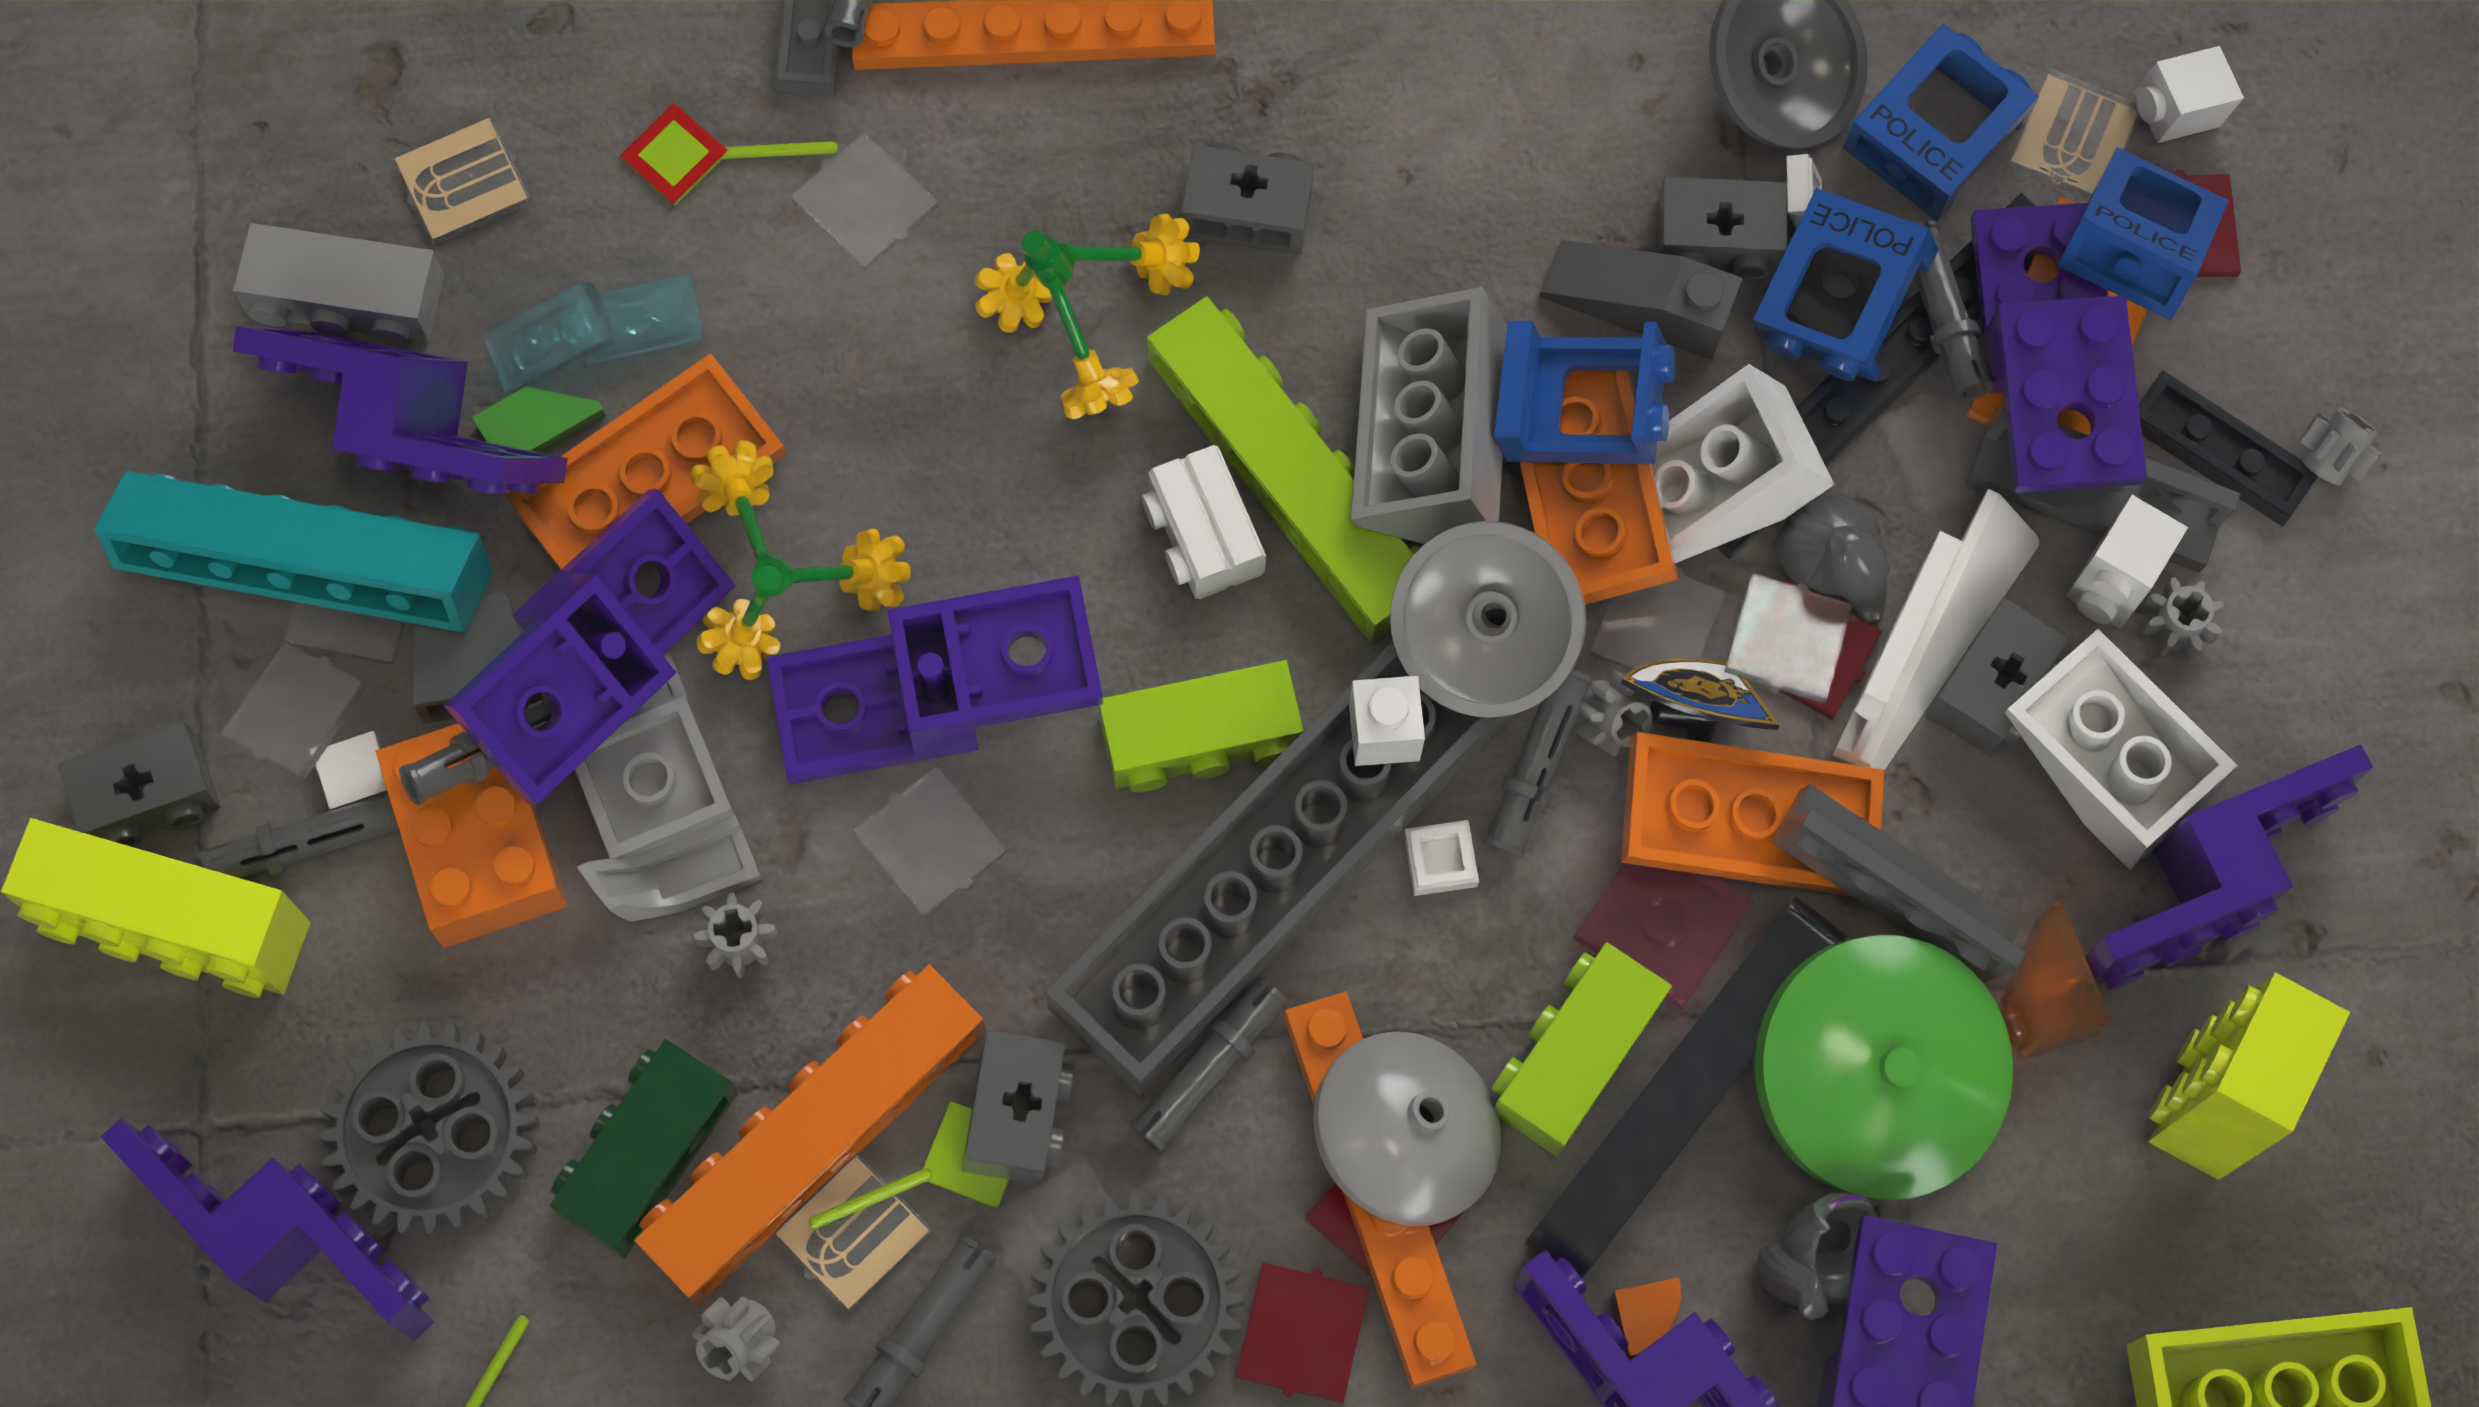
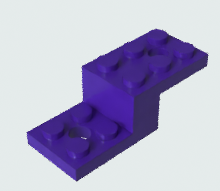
[1970,202,2147,493]
[233,326,568,494]
[444,489,736,805]
[766,575,1103,785]
[2074,744,2373,991]
[100,1118,434,1341]
[1817,1215,1997,1407]
[1512,1250,1778,1407]

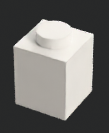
[2133,46,2244,143]
[1349,676,1425,766]

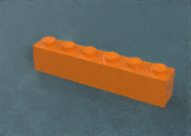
[634,964,986,1308]

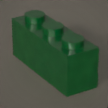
[549,1039,738,1259]

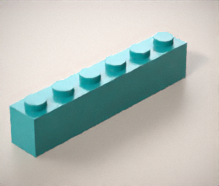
[94,471,493,633]

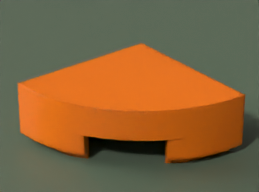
[1612,1277,1681,1359]

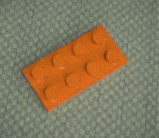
[505,353,786,571]
[1520,371,1679,605]
[1621,732,1884,897]

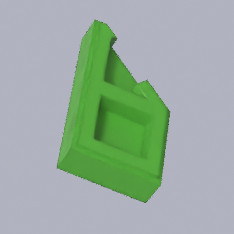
[471,386,606,453]

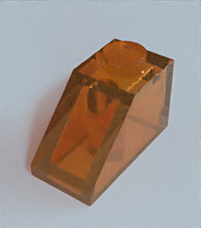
[2000,901,2112,1060]

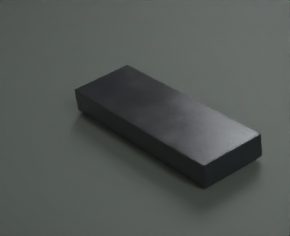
[2139,370,2318,527]

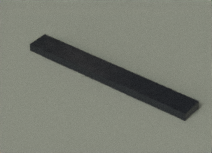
[1716,193,2036,560]

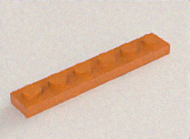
[852,0,1215,70]
[1283,991,1477,1389]

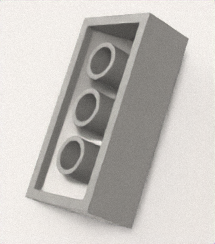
[1351,287,1507,544]

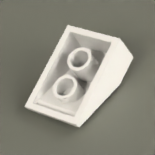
[1651,364,1835,563]
[2005,629,2238,870]

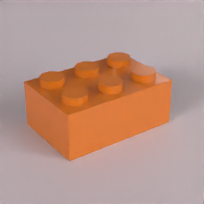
[375,723,569,948]

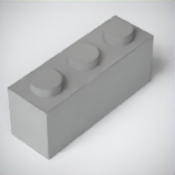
[233,223,445,345]

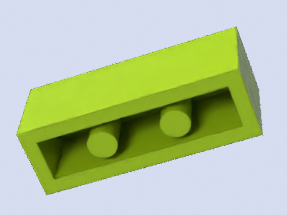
[1099,660,1304,792]
[1491,941,1672,1158]

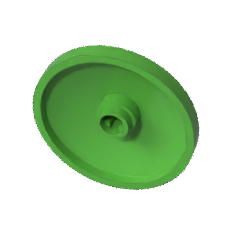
[1754,935,2013,1200]

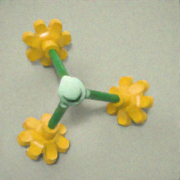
[974,213,1200,419]
[690,440,911,680]

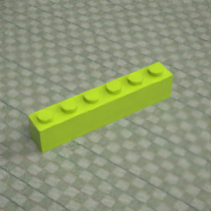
[1147,296,1420,644]

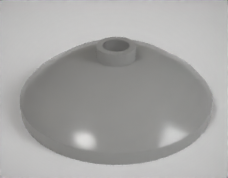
[1390,521,1586,718]
[1313,1032,1501,1226]

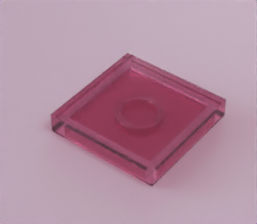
[1574,863,1754,1011]

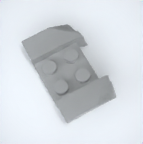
[528,652,762,922]

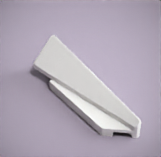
[1831,489,2039,770]

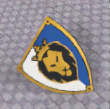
[1621,658,1780,743]

